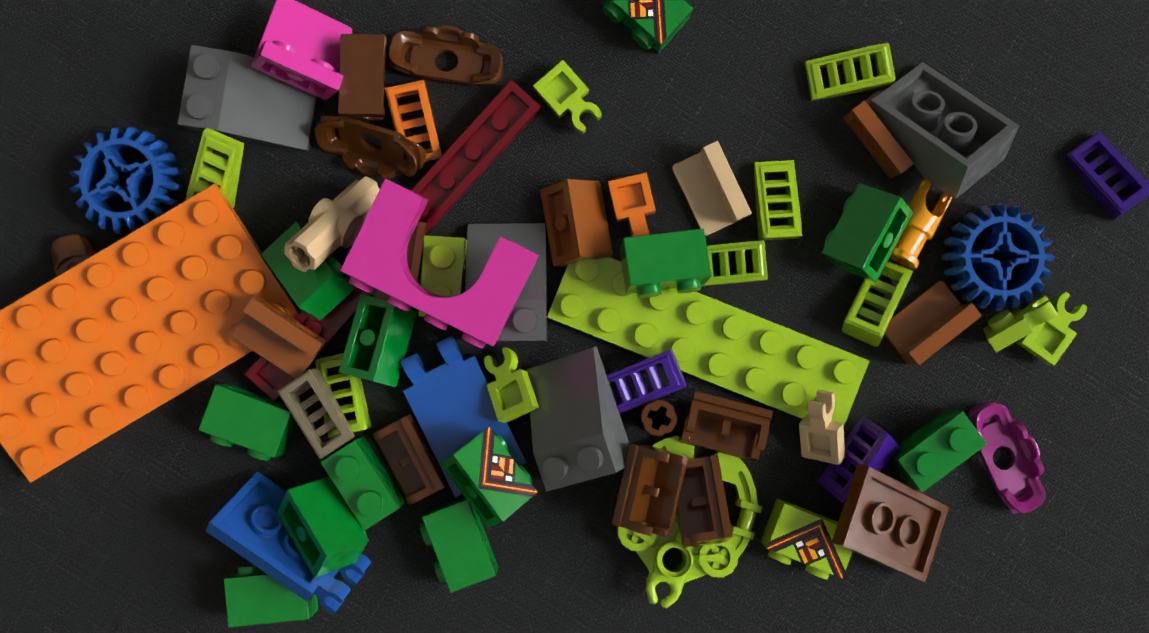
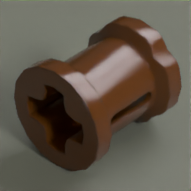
[639,398,677,436]

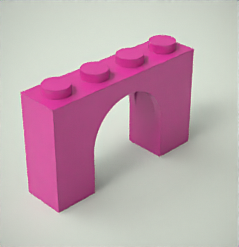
[340,179,540,349]

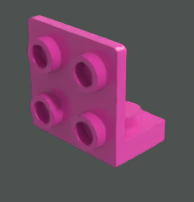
[251,0,352,101]

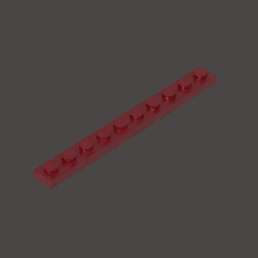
[245,80,541,401]

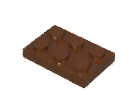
[832,464,949,583]

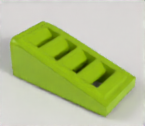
[804,43,895,101]
[186,127,244,208]
[754,160,802,241]
[701,240,768,286]
[842,261,913,347]
[315,353,372,438]

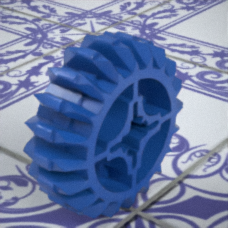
[69,127,183,235]
[941,204,1055,311]

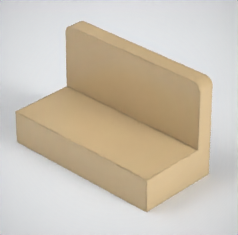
[672,141,752,236]

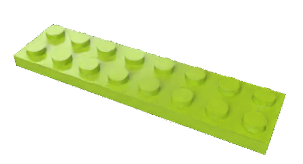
[547,257,869,428]

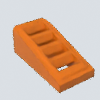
[385,80,442,162]

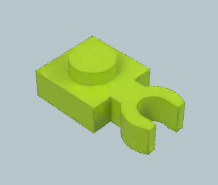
[533,60,602,134]
[1016,292,1087,366]
[983,295,1058,353]
[484,347,539,423]

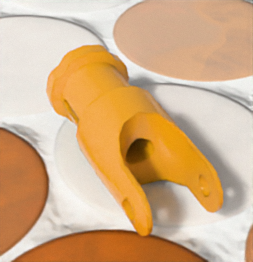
[889,178,952,269]

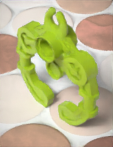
[617,436,762,609]

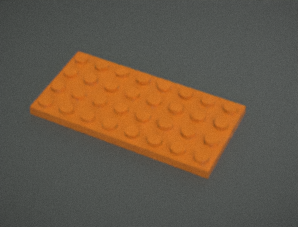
[0,183,301,483]

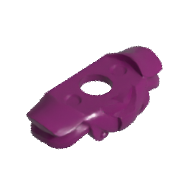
[968,402,1046,514]

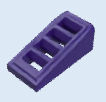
[1066,131,1149,220]
[606,349,687,413]
[817,416,901,505]

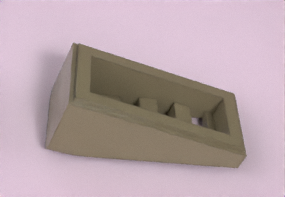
[277,369,355,459]

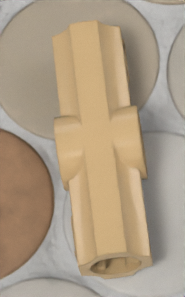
[284,176,380,272]

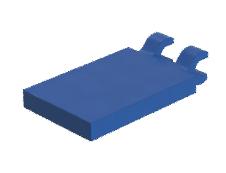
[400,336,527,497]
[206,471,371,614]

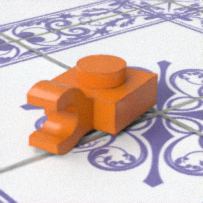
[608,172,656,237]

